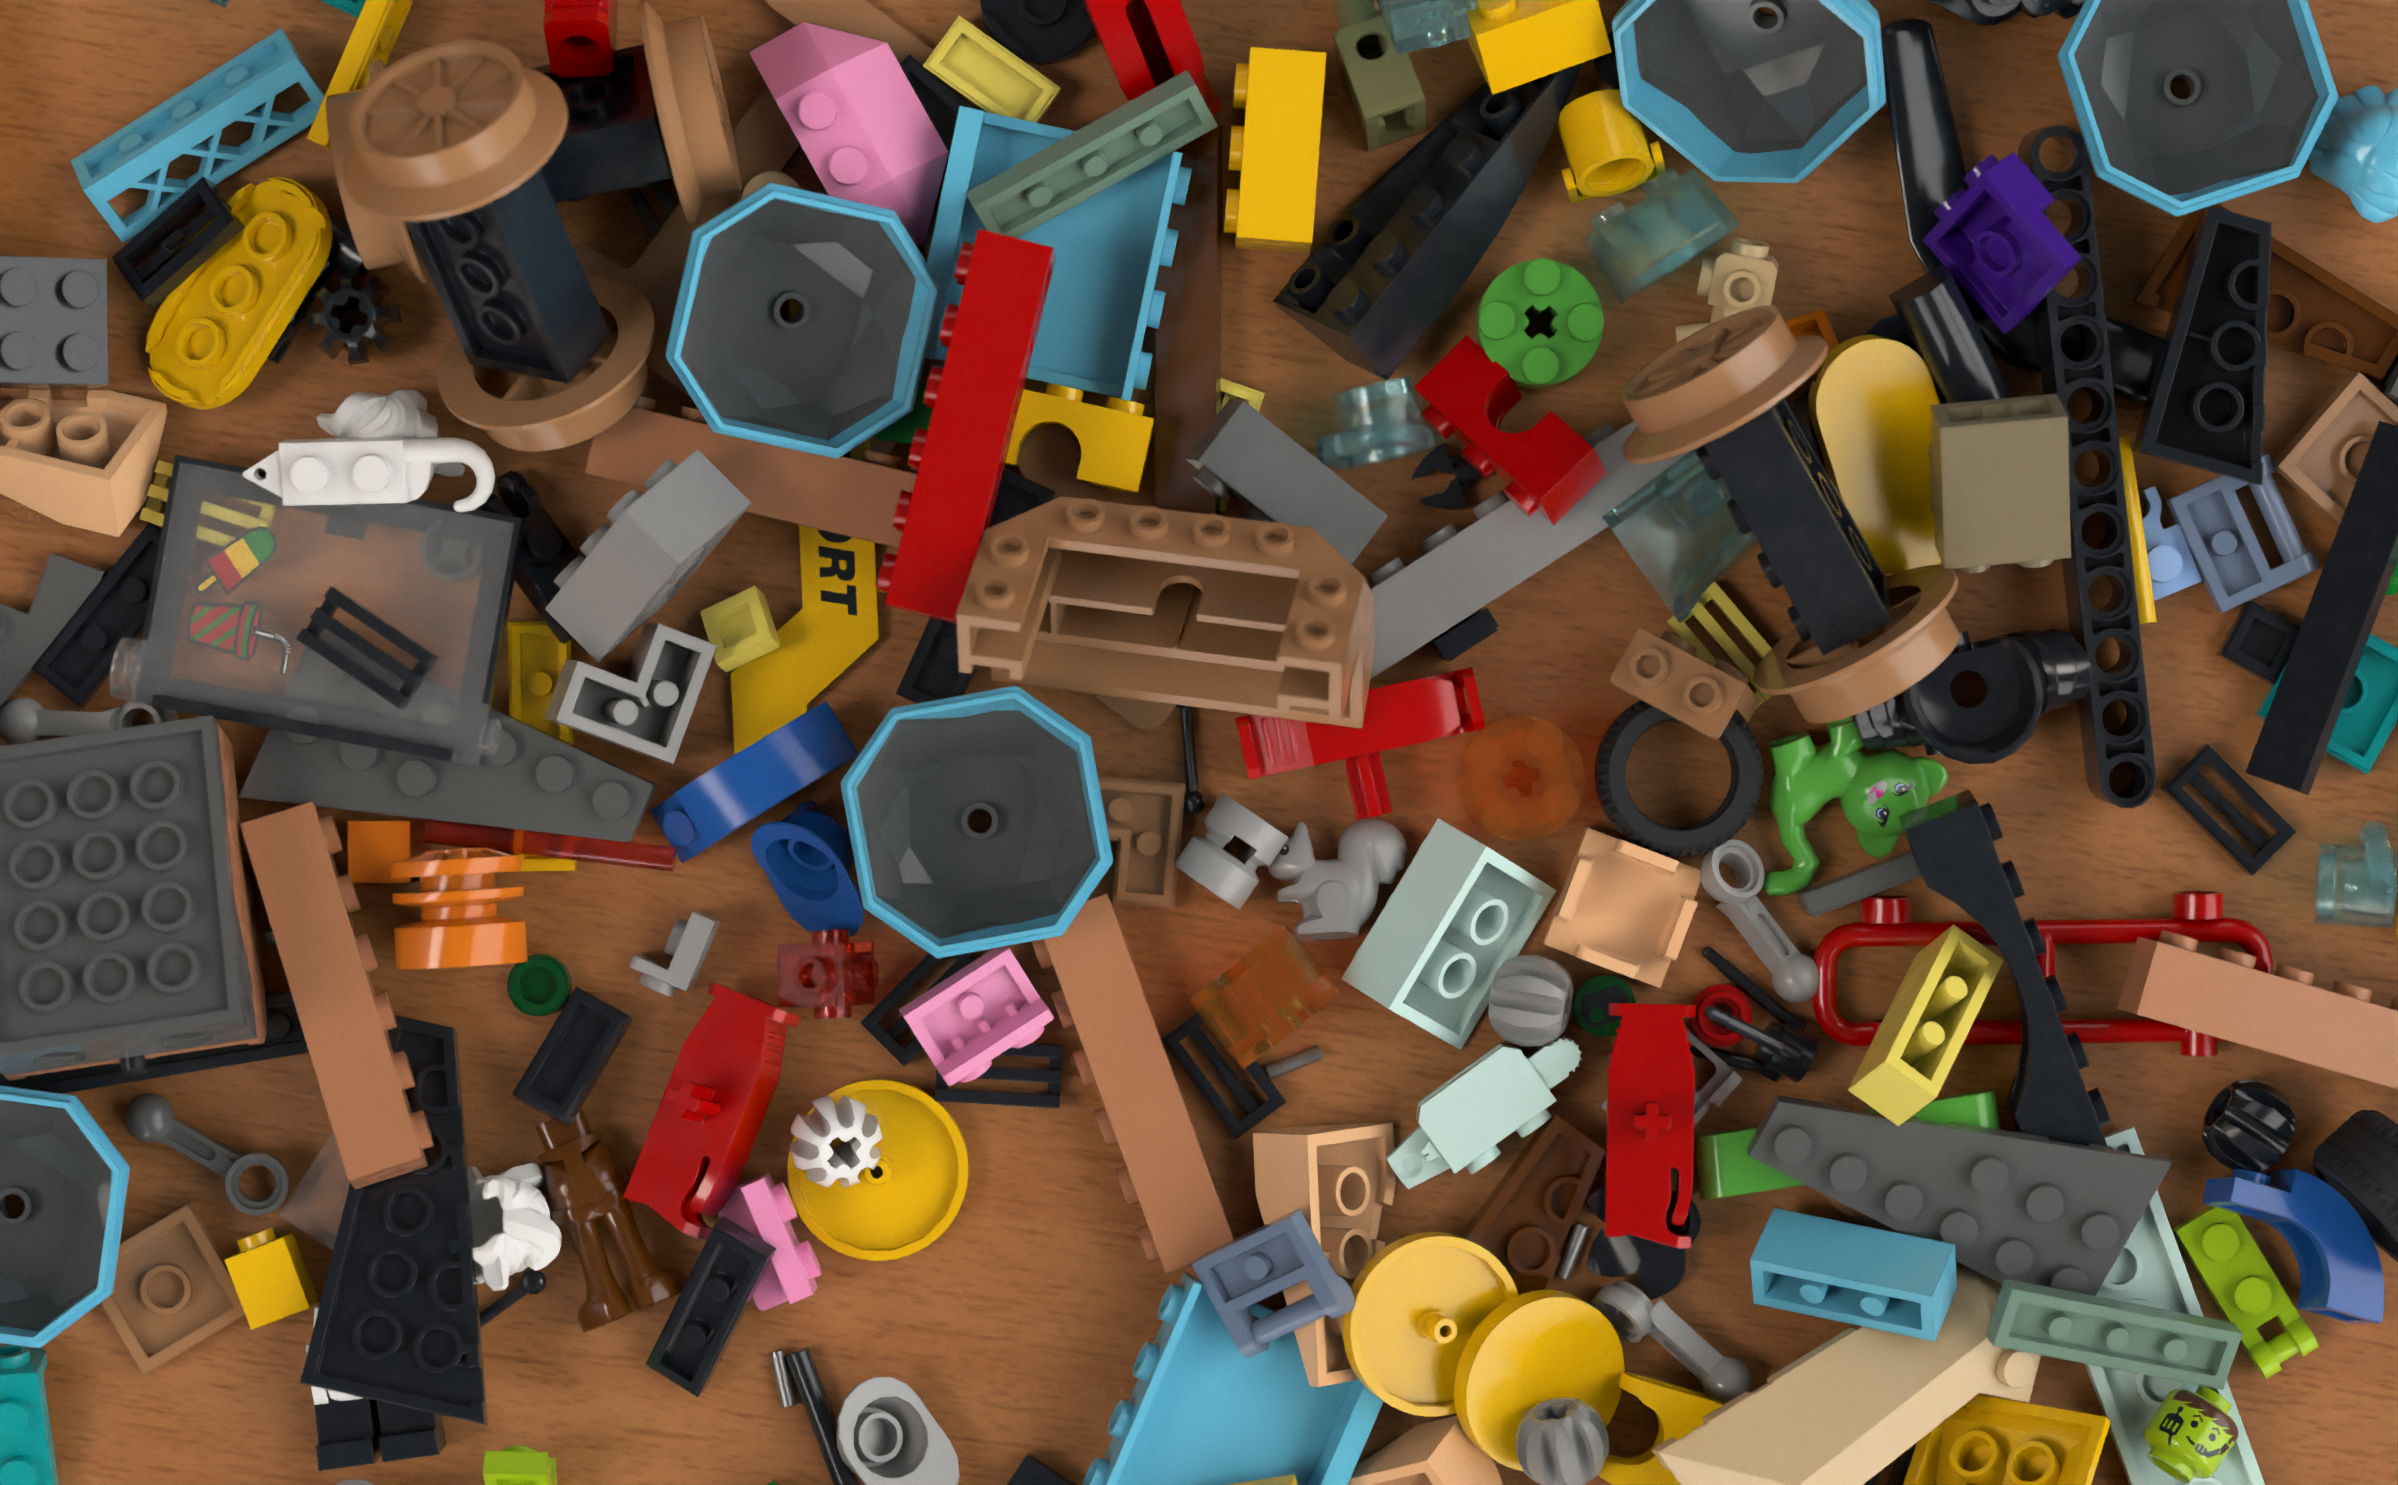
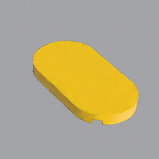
[145,177,332,409]
[1808,334,1941,575]

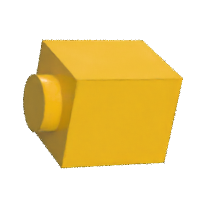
[224,1227,320,1330]

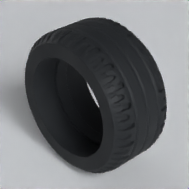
[1595,700,1763,856]
[2313,1110,2398,1262]

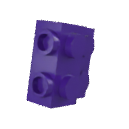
[1923,152,2082,334]

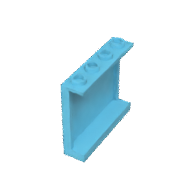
[925,106,1192,401]
[1083,1272,1384,1485]

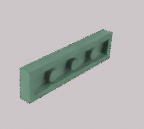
[966,70,1218,238]
[1986,1279,2243,1390]

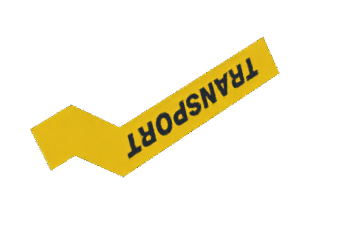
[731,299,879,755]

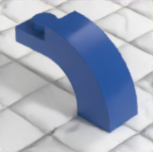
[650,701,859,863]
[2202,1169,2384,1324]

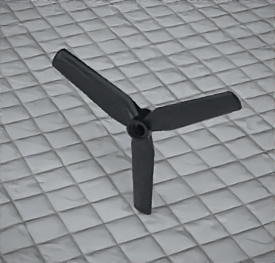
[1790,19,2164,467]

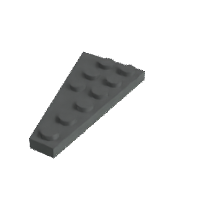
[238,629,658,842]
[1746,1095,2172,1296]

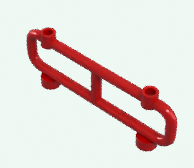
[1812,891,2273,1056]

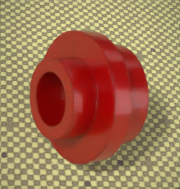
[1689,984,1752,1047]

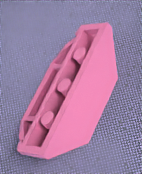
[749,22,949,246]

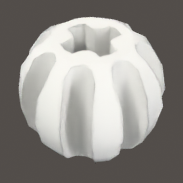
[789,1095,883,1188]

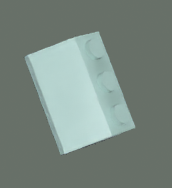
[1341,818,1557,1050]

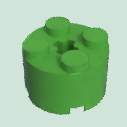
[1474,258,1605,389]

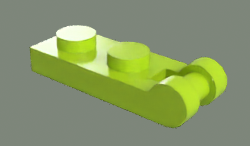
[2172,1206,2319,1380]

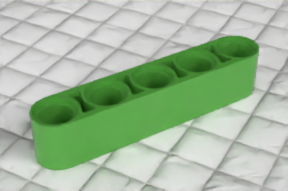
[1694,1090,2001,1200]

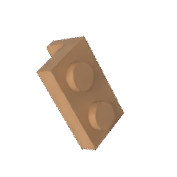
[1610,627,1760,740]

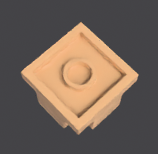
[1542,827,1701,988]

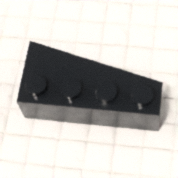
[2132,206,2272,485]

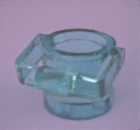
[1316,376,1434,471]
[2314,820,2398,928]

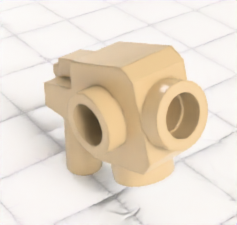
[1675,237,1779,343]

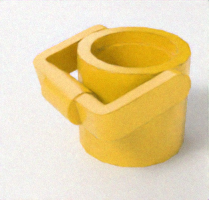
[1557,89,1666,204]

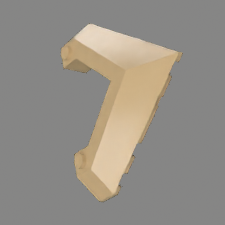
[1652,1261,2041,1485]

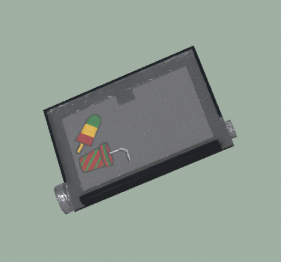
[109,455,526,766]

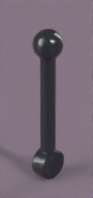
[1176,705,1206,815]
[479,1269,546,1328]

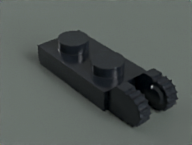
[470,470,579,644]

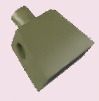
[1333,0,1427,152]

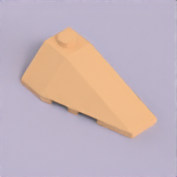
[1253,1122,1396,1387]

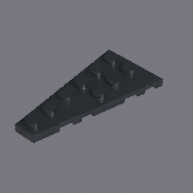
[300,1015,488,1426]

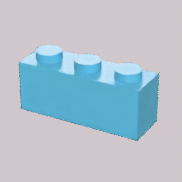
[1750,1208,1957,1341]

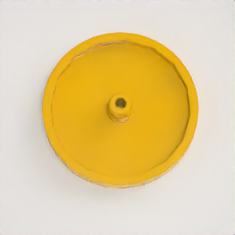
[787,1079,969,1261]
[1342,1232,1519,1417]
[1454,1290,1625,1471]

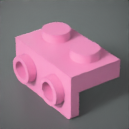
[899,946,1054,1086]
[717,1173,822,1311]

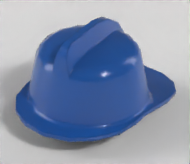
[751,800,865,940]

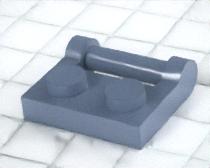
[2166,454,2320,614]
[1191,1209,1355,1358]

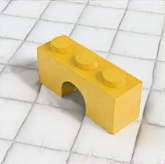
[1005,383,1155,495]

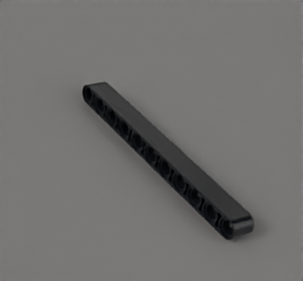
[2017,125,2156,808]

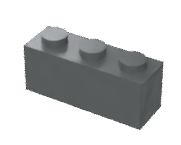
[1185,399,1388,565]

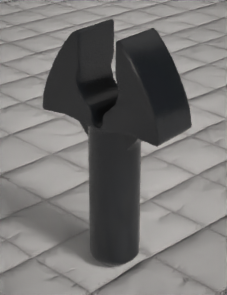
[1411,443,1496,510]

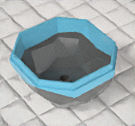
[1612,0,1886,183]
[2057,0,2339,217]
[665,182,941,459]
[840,686,1113,959]
[0,1085,130,1348]

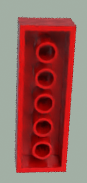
[877,229,1056,624]

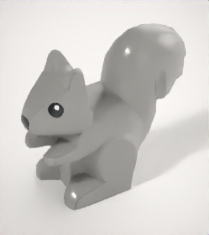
[1267,818,1407,943]

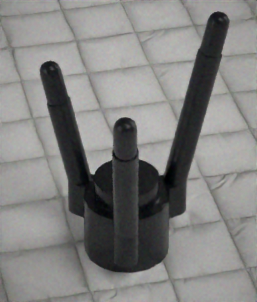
[1690,946,1820,1083]

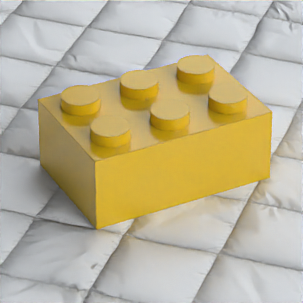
[1224,47,1326,254]

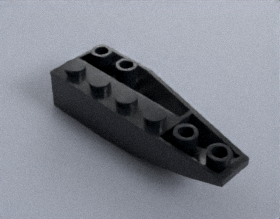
[1273,63,1582,380]

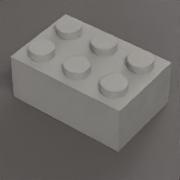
[545,449,752,663]

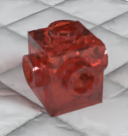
[777,929,879,1019]

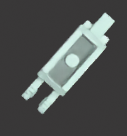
[1386,1035,1582,1190]

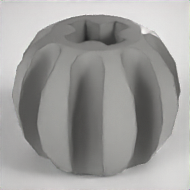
[1488,955,1573,1047]
[1515,1398,1609,1485]

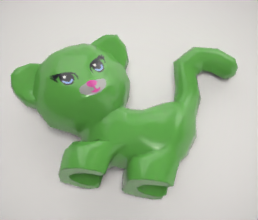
[1762,716,1948,896]

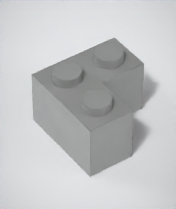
[544,623,717,764]

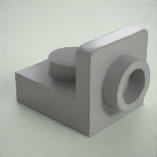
[629,911,722,997]

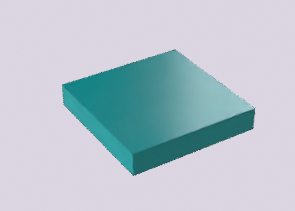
[2255,634,2398,774]

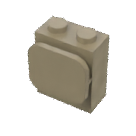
[1929,394,2071,574]

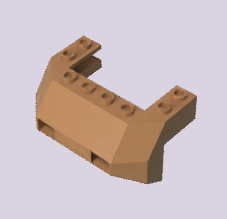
[956,496,1375,729]

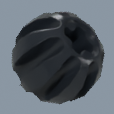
[307,271,401,365]
[2201,1080,2296,1173]

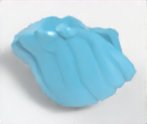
[2308,85,2398,223]

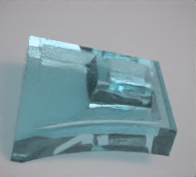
[1602,448,1757,623]

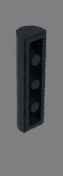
[1889,264,2013,404]

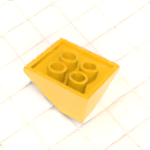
[1903,1394,2110,1485]

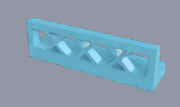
[71,28,325,243]

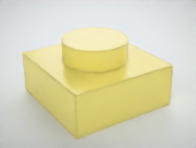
[700,586,781,673]

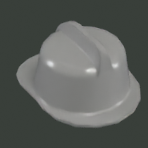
[836,1377,960,1485]

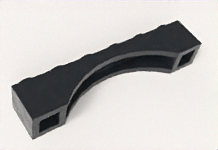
[1898,790,2111,1146]

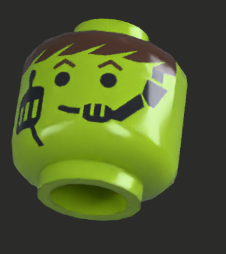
[2143,1385,2239,1483]

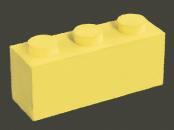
[1848,924,2004,1127]

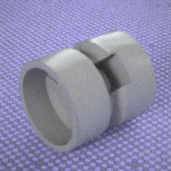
[1174,793,1289,910]

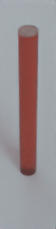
[424,819,677,872]

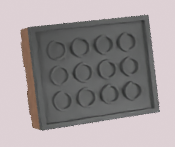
[0,715,267,1081]

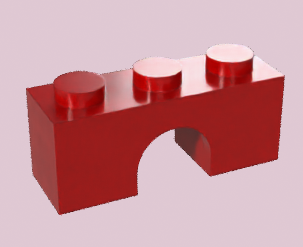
[1413,335,1607,525]

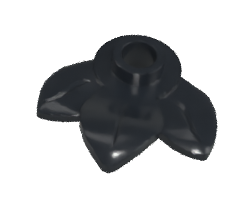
[1586,1185,1701,1300]

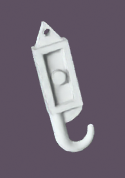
[242,437,495,513]

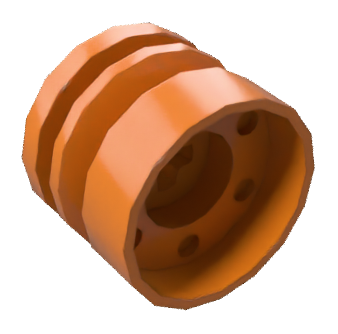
[390,847,528,970]

